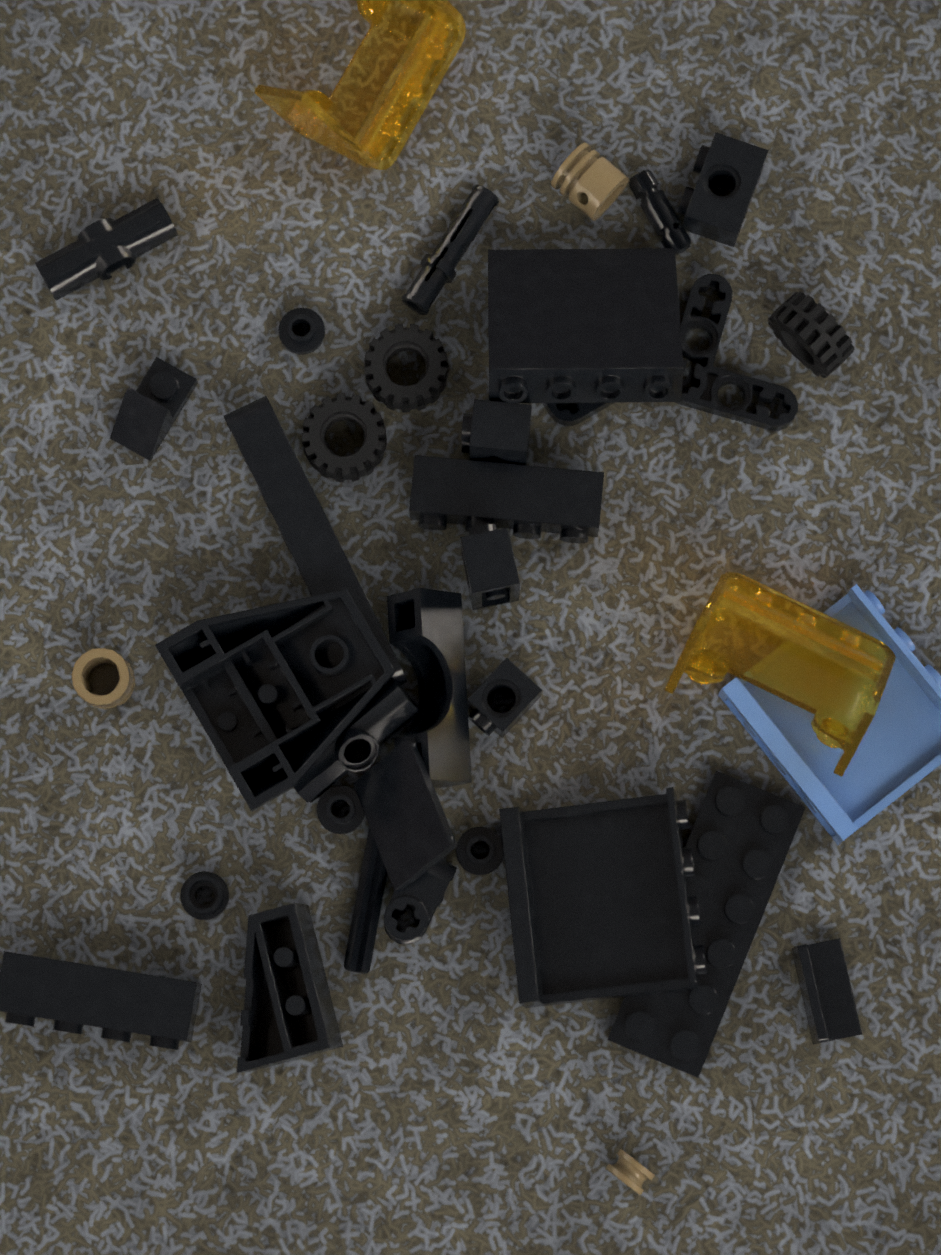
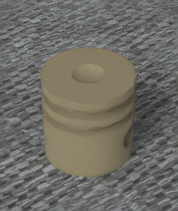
[551,142,629,221]
[72,648,135,709]

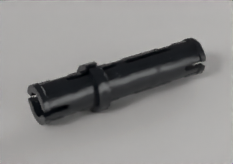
[402,185,499,315]

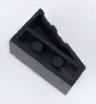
[237,903,343,1073]

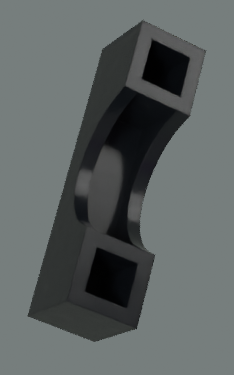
[387,588,472,788]

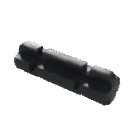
[629,169,691,256]

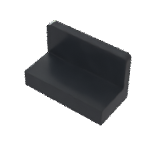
[791,938,862,1045]

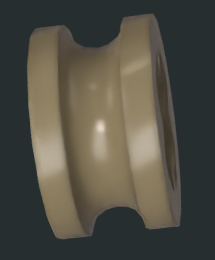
[605,1149,655,1196]

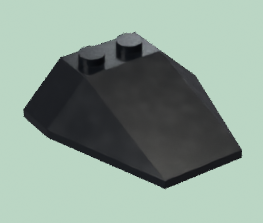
[155,589,396,812]

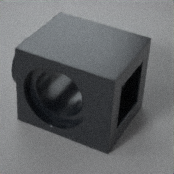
[467,658,542,738]

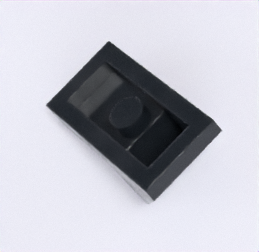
[110,357,198,461]

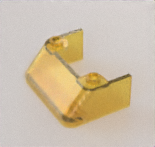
[254,0,466,170]
[664,572,896,777]

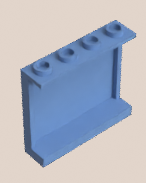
[718,584,941,845]

